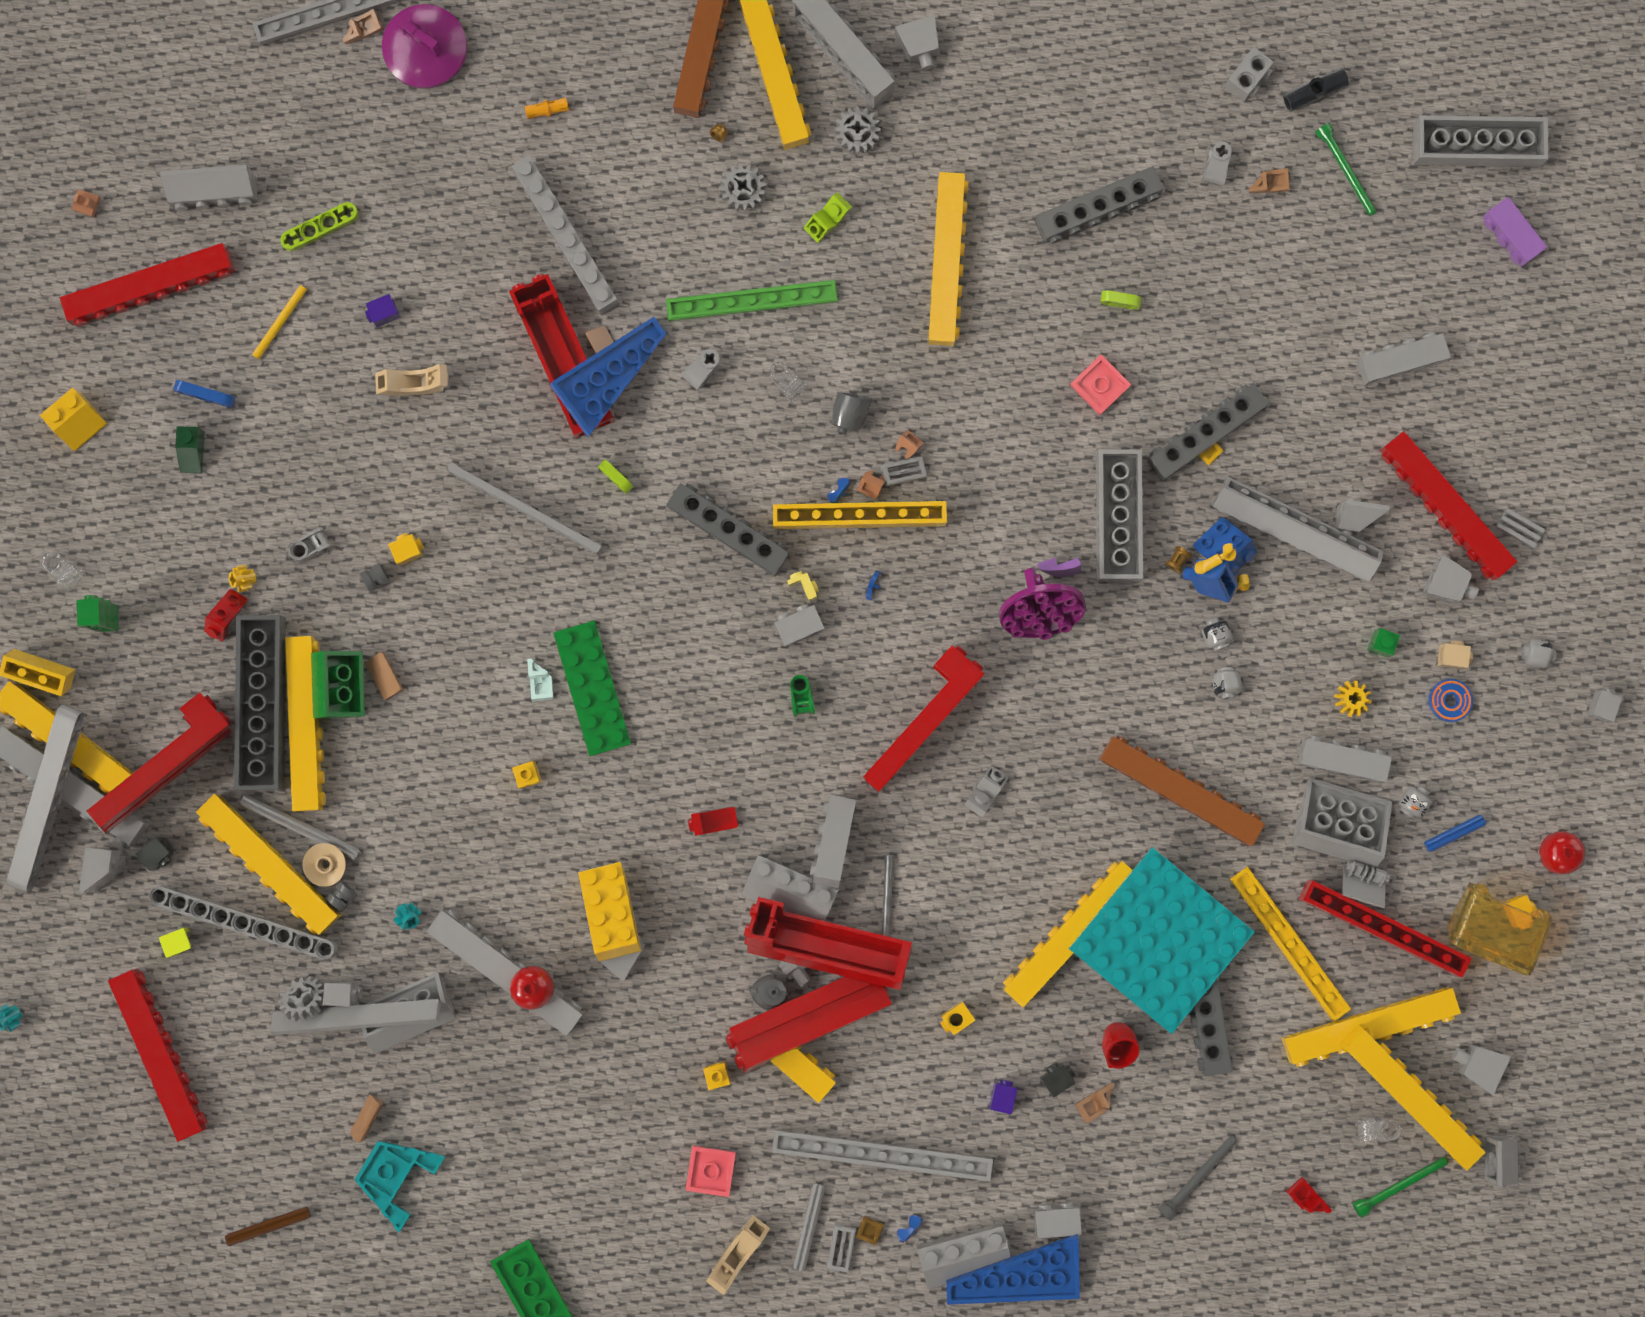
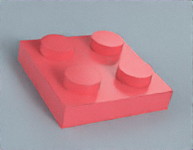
[1070,354,1131,416]
[685,1145,736,1197]

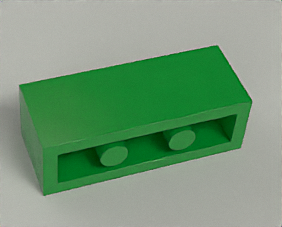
[76,595,119,632]

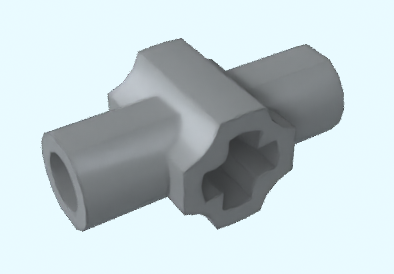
[779,961,812,987]

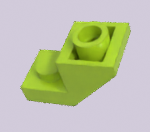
[803,192,852,243]

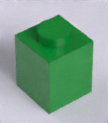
[1367,628,1400,658]

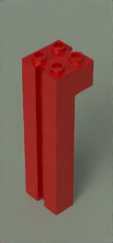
[509,274,615,439]
[862,645,984,792]
[86,692,232,834]
[744,897,912,990]
[725,977,892,1074]

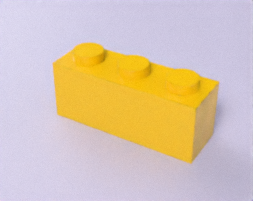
[0,649,76,696]
[770,1046,836,1103]

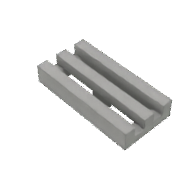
[880,456,927,487]
[1495,508,1545,549]
[827,1224,856,1273]

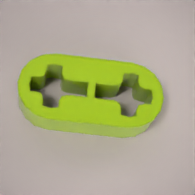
[1100,290,1142,310]
[597,459,634,495]

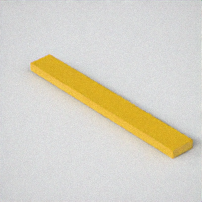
[1229,866,1351,1022]

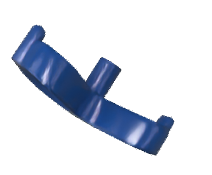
[827,478,851,503]
[866,570,882,601]
[897,1215,923,1243]

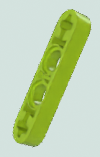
[280,202,359,252]

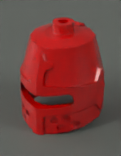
[1102,1022,1139,1069]

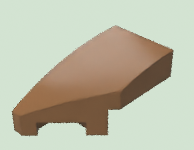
[343,9,384,44]
[1249,168,1290,194]
[1074,1083,1114,1123]

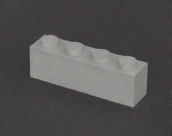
[1357,332,1451,386]
[1297,736,1392,783]
[810,795,856,888]

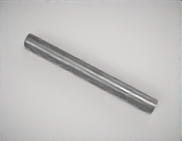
[882,855,894,937]

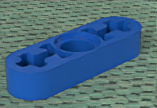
[173,380,236,408]

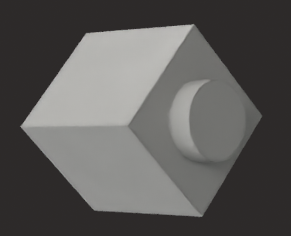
[1587,688,1622,723]

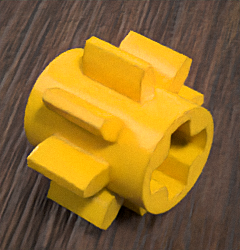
[229,564,256,592]

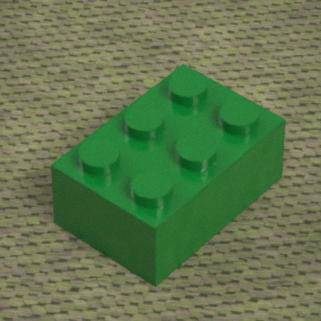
[311,651,365,718]

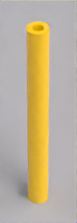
[252,285,307,360]

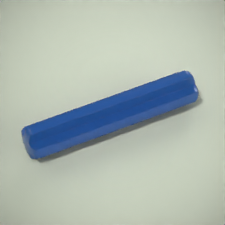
[1424,815,1486,852]

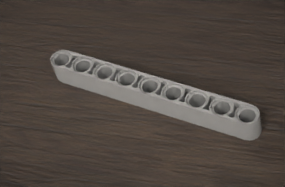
[7,705,85,893]
[148,886,338,959]

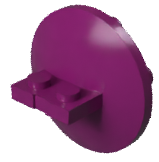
[382,4,467,89]
[999,567,1086,640]

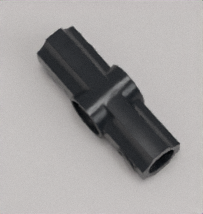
[1283,68,1349,112]

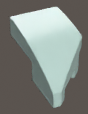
[527,658,554,702]

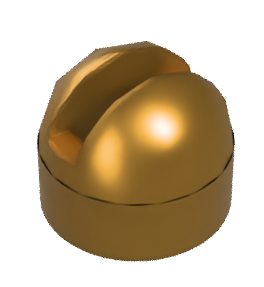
[709,123,728,143]

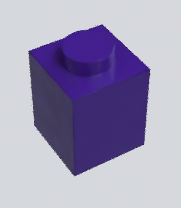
[365,294,401,327]
[989,1079,1018,1114]

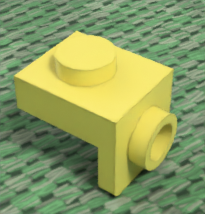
[787,571,819,602]

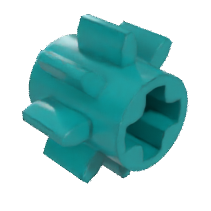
[393,902,422,930]
[0,1004,23,1032]

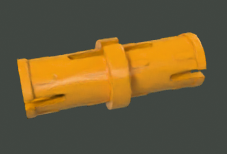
[525,97,569,119]

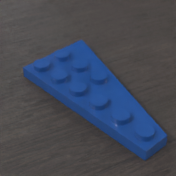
[550,317,666,437]
[946,1234,1080,1305]

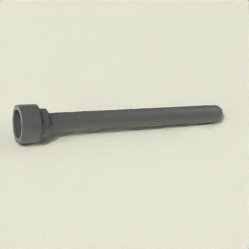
[1158,1136,1237,1221]

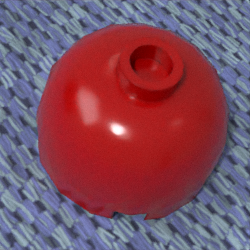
[1539,831,1586,875]
[510,966,555,1010]

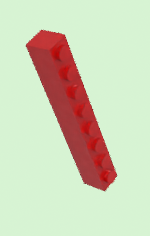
[59,243,235,327]
[1379,431,1517,581]
[1298,880,1472,978]
[108,969,208,1142]

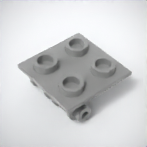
[1342,860,1390,908]

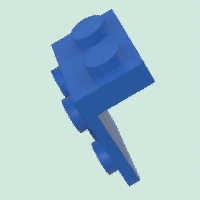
[1193,518,1257,576]

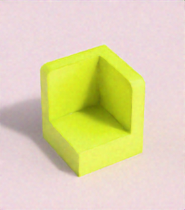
[159,927,191,958]

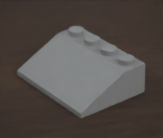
[1292,777,1392,869]

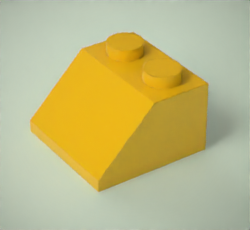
[39,387,107,452]

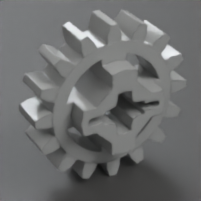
[835,107,881,155]
[720,164,766,212]
[278,976,324,1022]

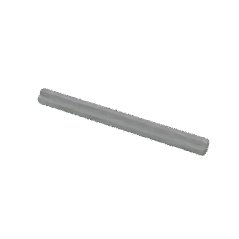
[240,795,360,860]

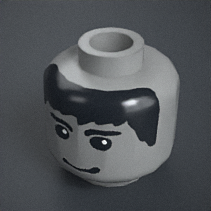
[1202,617,1233,651]
[1522,638,1556,668]
[1212,667,1242,700]

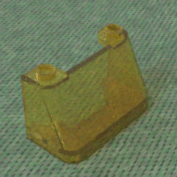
[1446,882,1553,976]

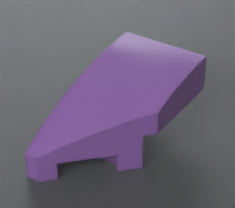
[1037,558,1081,577]

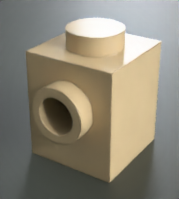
[1437,641,1473,669]

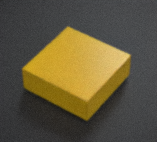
[1199,435,1224,466]

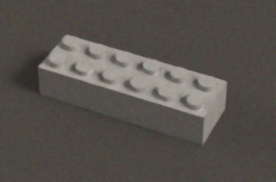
[792,0,895,110]
[1413,115,1548,167]
[1096,449,1143,582]

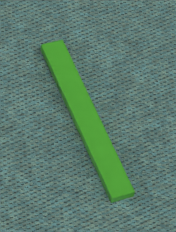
[666,280,838,321]

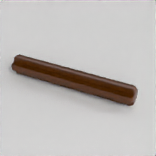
[225,1207,311,1246]

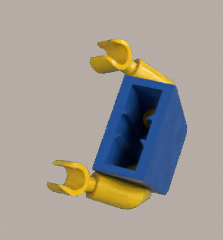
[1183,543,1250,603]

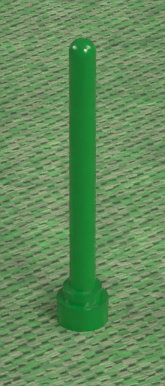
[1315,123,1376,215]
[1352,1157,1448,1218]

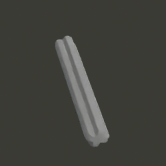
[793,1183,825,1271]

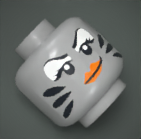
[1399,786,1432,819]

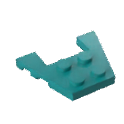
[354,1140,446,1232]

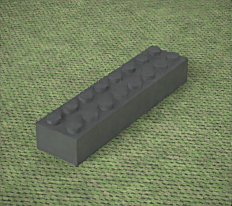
[234,615,286,791]

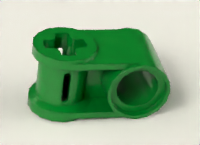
[790,675,815,717]

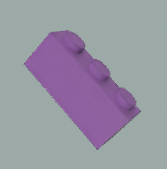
[1482,197,1547,267]

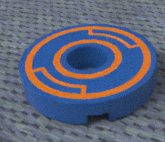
[1428,679,1473,722]

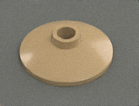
[302,843,346,887]

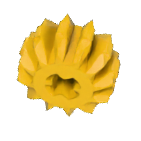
[1334,680,1372,717]

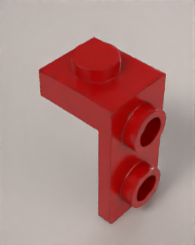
[204,589,248,642]
[688,806,738,836]

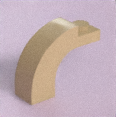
[375,364,449,396]
[706,1215,770,1295]

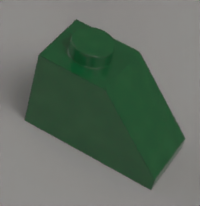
[175,426,205,474]

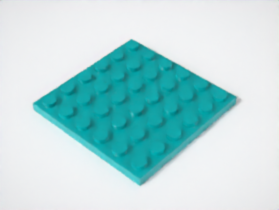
[1068,847,1254,1034]

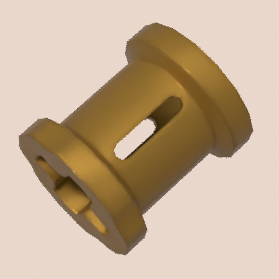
[1165,546,1193,574]

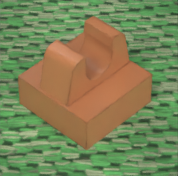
[72,189,101,218]
[895,430,924,459]
[857,470,885,500]

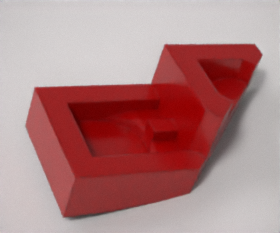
[1286,1177,1332,1213]

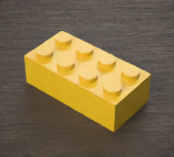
[578,862,642,962]

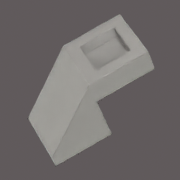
[964,765,1009,817]

